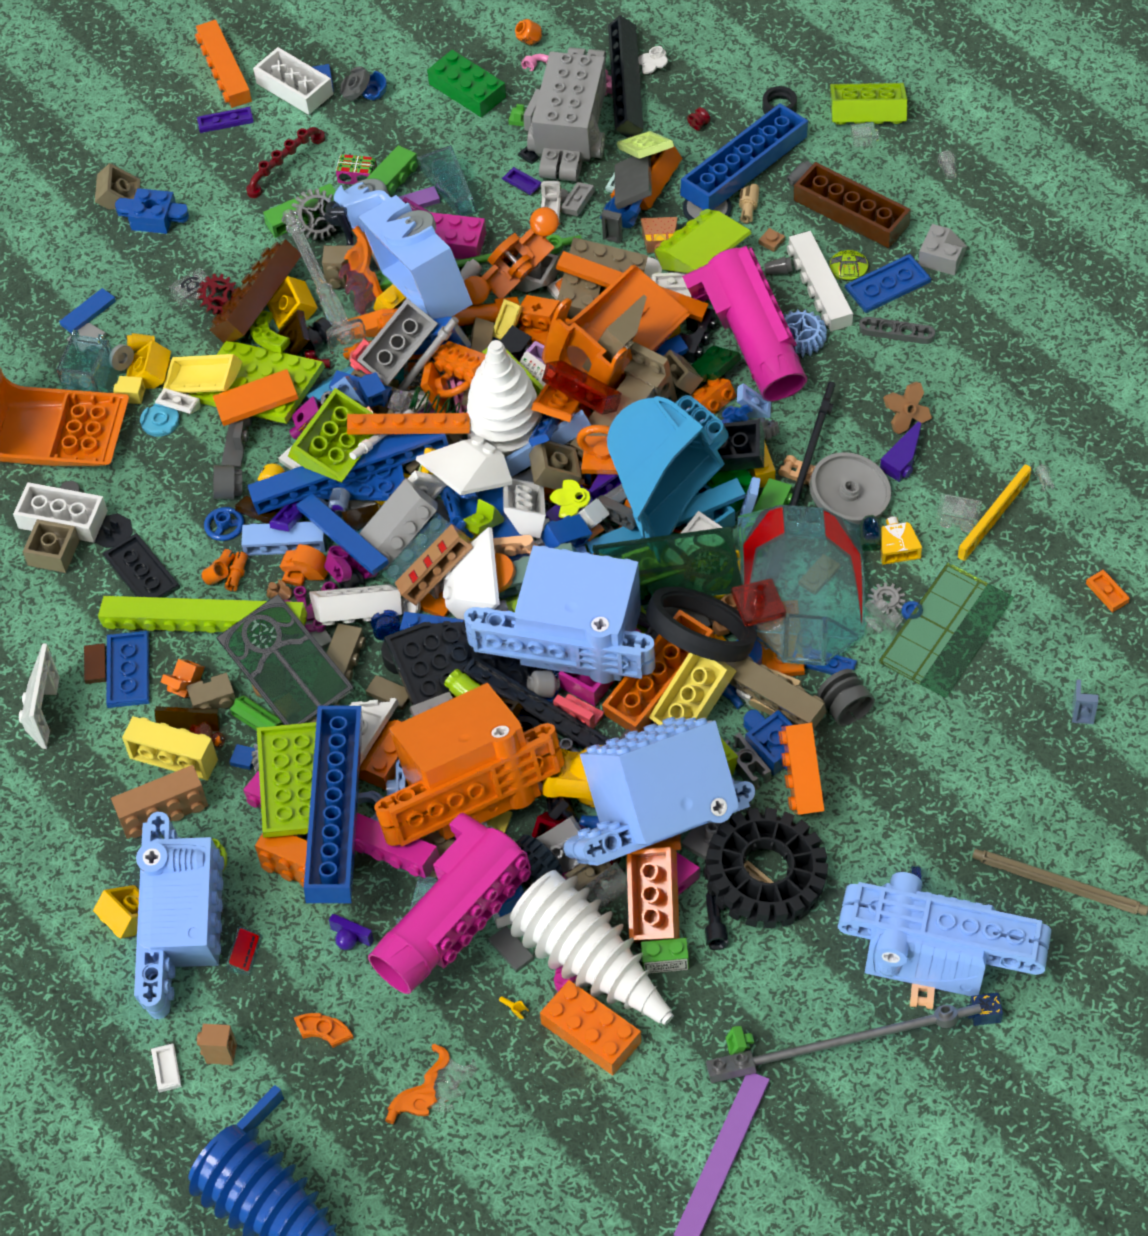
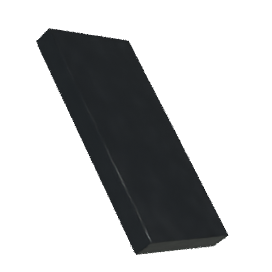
[102,533,180,598]

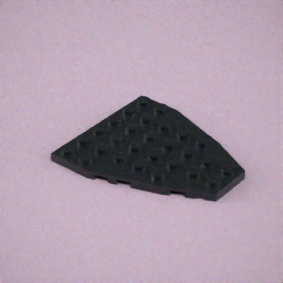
[384,620,547,706]

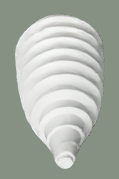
[467,340,542,457]
[510,870,674,1025]

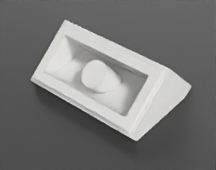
[155,388,201,414]

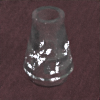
[937,150,957,179]

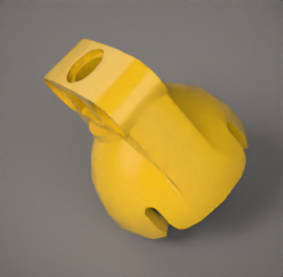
[543,745,603,808]

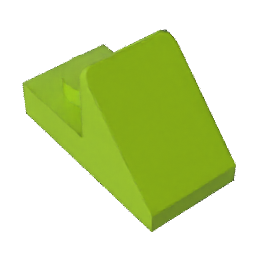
[463,499,504,535]

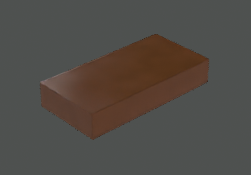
[84,643,107,684]

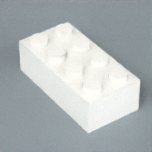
[13,482,108,543]

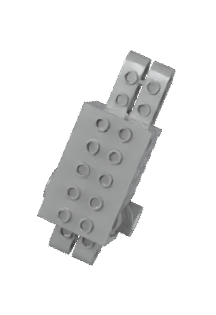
[527,47,607,182]

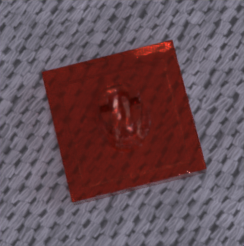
[731,578,786,627]

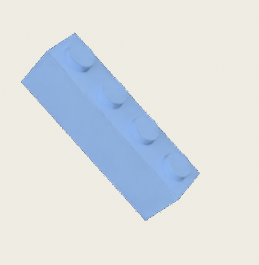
[242,522,326,556]

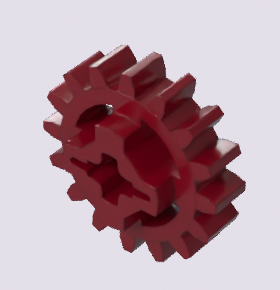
[197,273,236,316]

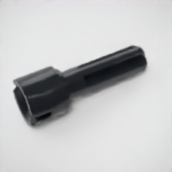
[705,891,729,950]

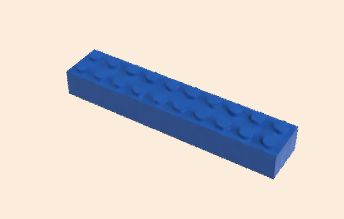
[304,706,363,903]

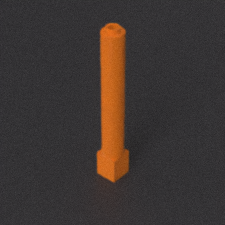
[377,297,520,330]

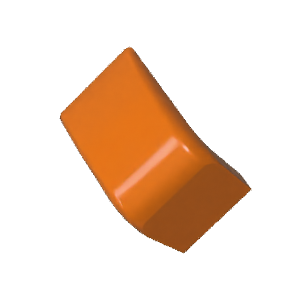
[0,368,129,466]

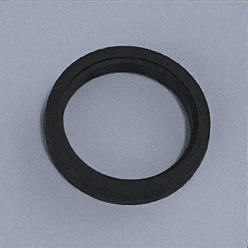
[646,587,757,662]

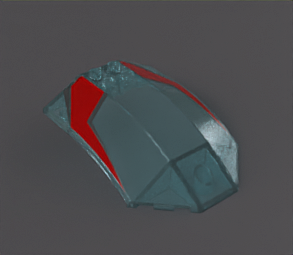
[737,505,865,666]

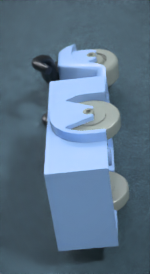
[324,179,473,319]

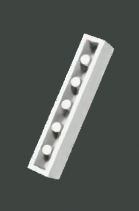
[787,231,853,332]

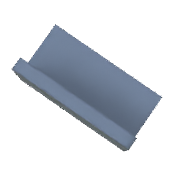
[1072,679,1098,724]

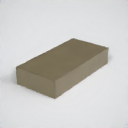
[366,675,410,710]

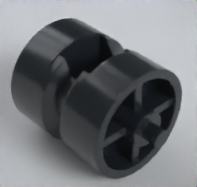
[304,317,336,352]

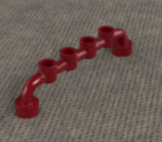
[246,127,325,198]

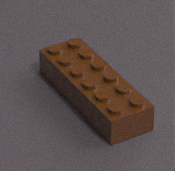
[794,162,911,248]
[209,239,302,343]

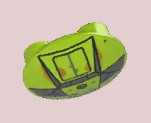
[829,250,868,280]

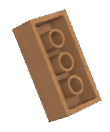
[111,765,208,839]

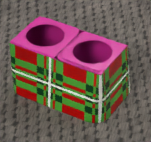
[336,154,377,184]

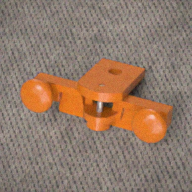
[464,207,560,305]

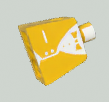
[880,517,922,565]

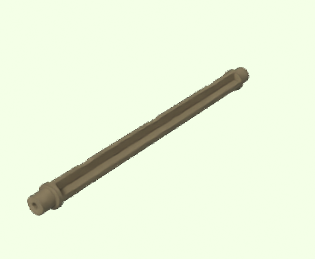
[972,849,1148,916]

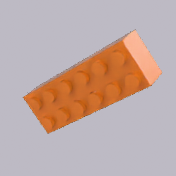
[602,609,715,733]

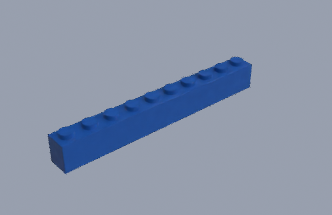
[248,434,449,515]

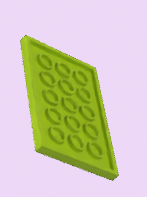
[188,341,325,424]
[257,722,316,838]

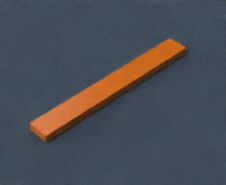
[556,251,709,322]

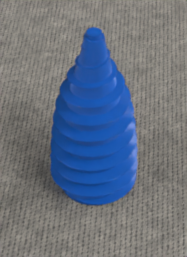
[188,1124,337,1236]

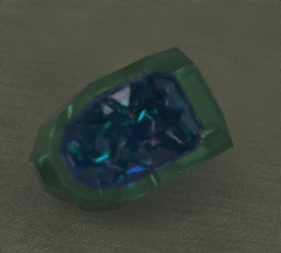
[860,515,882,551]

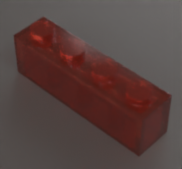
[542,360,622,415]

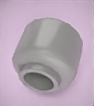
[527,671,560,698]

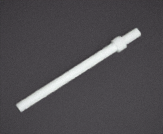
[349,396,430,460]

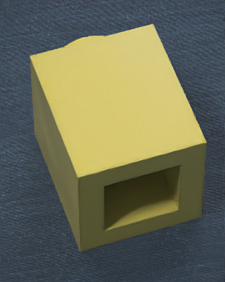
[114,376,145,404]

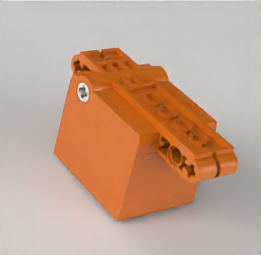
[374,683,564,847]

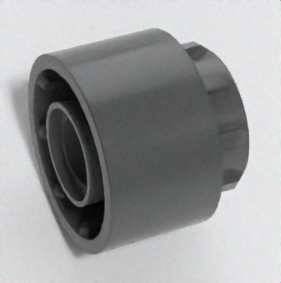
[213,465,242,499]

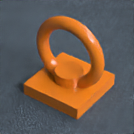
[420,361,471,413]
[576,425,618,475]

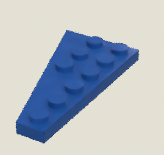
[315,464,405,501]

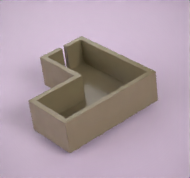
[557,237,648,318]

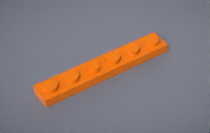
[347,413,470,435]

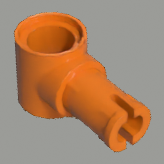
[202,549,235,586]

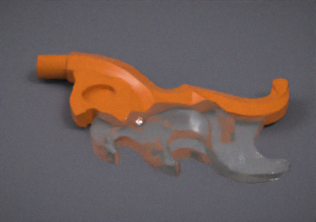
[385,1044,477,1124]

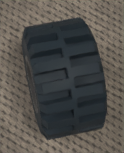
[516,834,563,888]

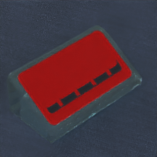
[226,926,262,976]

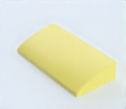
[162,354,243,393]

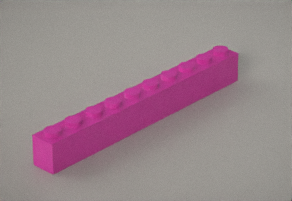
[243,771,440,879]

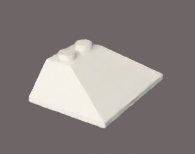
[416,436,513,495]
[442,527,500,619]
[19,644,60,749]

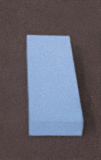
[738,477,760,529]

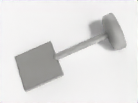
[67,322,134,371]

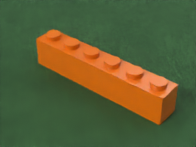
[195,20,252,108]

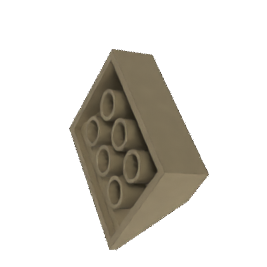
[582,295,647,372]

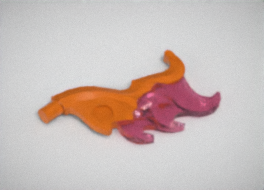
[339,226,383,315]

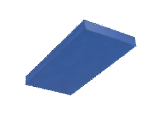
[845,254,931,313]
[106,631,149,708]

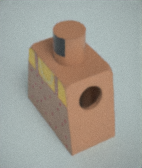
[641,217,678,259]

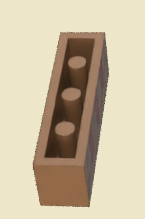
[395,524,473,606]

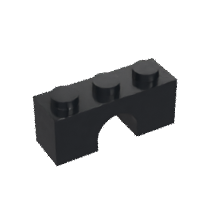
[678,308,718,363]

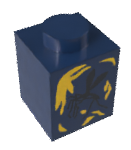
[966,993,1003,1026]

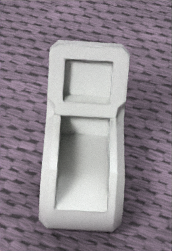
[541,181,561,223]

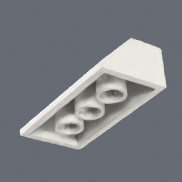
[503,478,546,538]
[309,584,402,625]

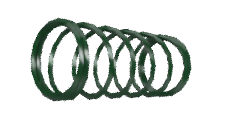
[408,386,467,413]

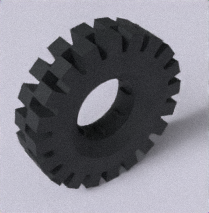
[704,808,828,928]

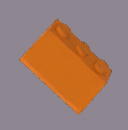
[359,720,401,791]

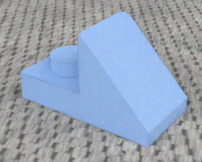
[737,383,771,418]

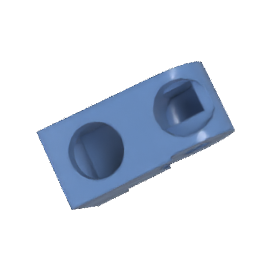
[331,376,368,407]

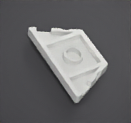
[349,698,399,765]

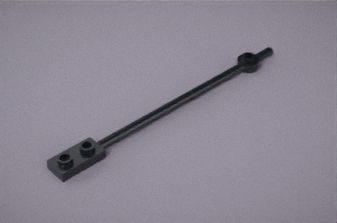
[764,381,836,585]

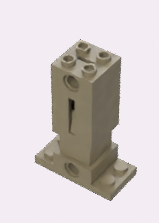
[570,342,677,461]

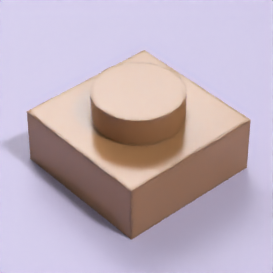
[758,228,785,252]

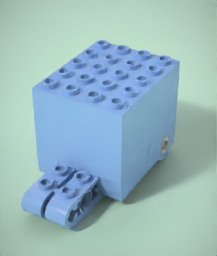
[464,545,655,684]
[564,717,755,866]

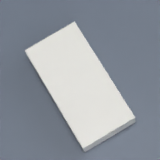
[151,1043,182,1092]

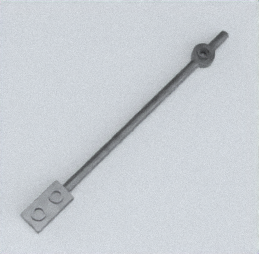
[706,1004,982,1083]

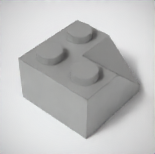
[918,224,967,276]
[510,253,559,293]

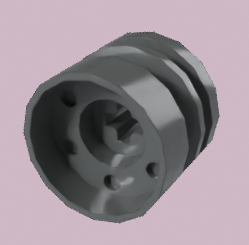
[817,669,875,726]

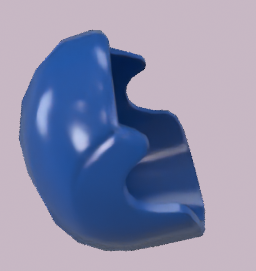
[362,71,387,100]

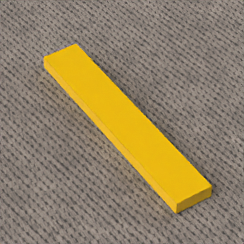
[958,464,1031,561]

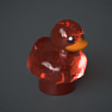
[189,721,226,747]

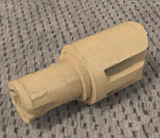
[739,184,759,223]

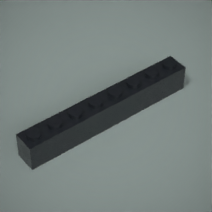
[608,15,644,138]

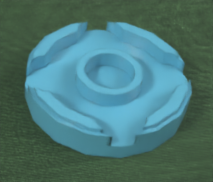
[140,403,180,437]

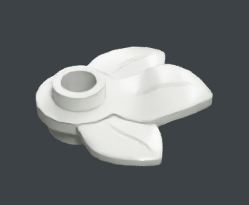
[638,46,668,74]

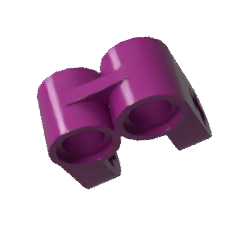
[324,546,378,582]

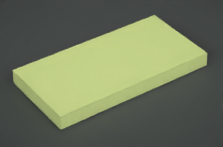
[617,131,674,159]

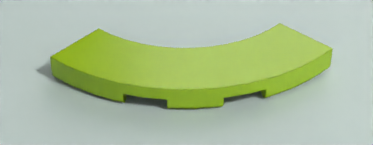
[249,310,290,354]

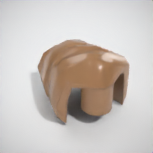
[266,579,293,600]

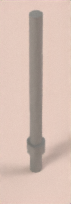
[397,317,459,392]

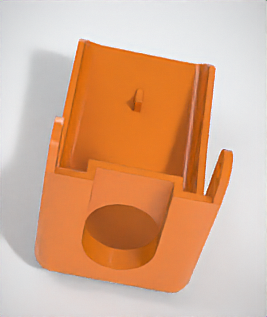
[542,265,691,405]

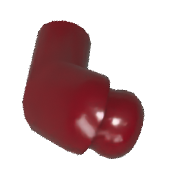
[305,350,331,369]

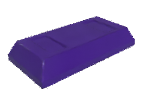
[502,167,542,196]

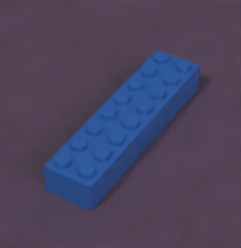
[680,103,808,210]

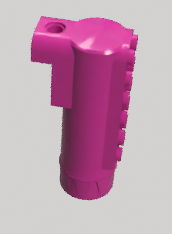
[682,246,807,402]
[368,813,531,994]

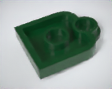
[691,345,742,383]

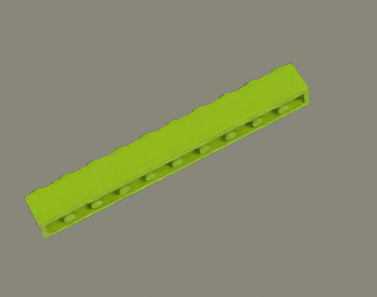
[98,596,308,636]

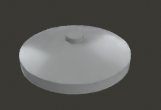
[809,452,891,525]

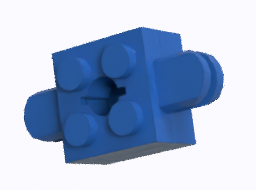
[115,188,189,234]
[743,710,793,776]

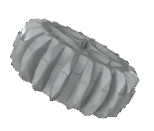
[290,189,336,240]

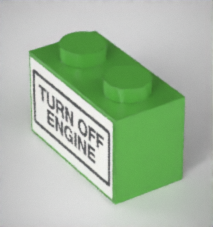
[641,938,689,973]

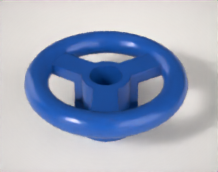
[204,507,244,541]

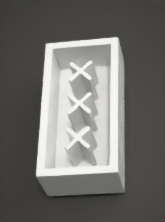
[253,47,333,115]

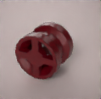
[687,107,710,131]

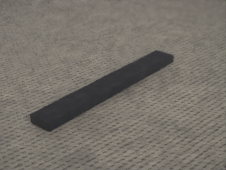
[462,656,609,750]

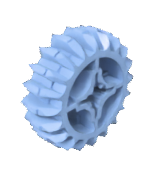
[783,309,827,358]

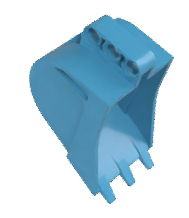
[607,395,728,563]

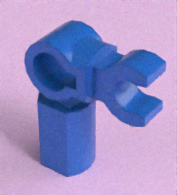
[721,404,753,423]

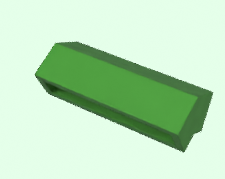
[230,695,283,731]

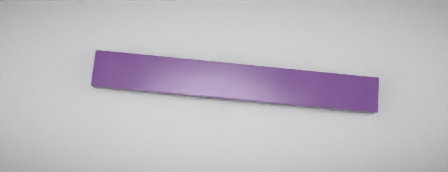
[674,1073,770,1236]

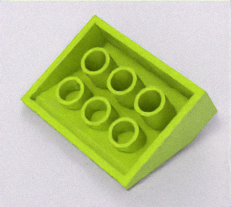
[830,83,907,125]
[654,209,752,273]
[288,388,375,483]

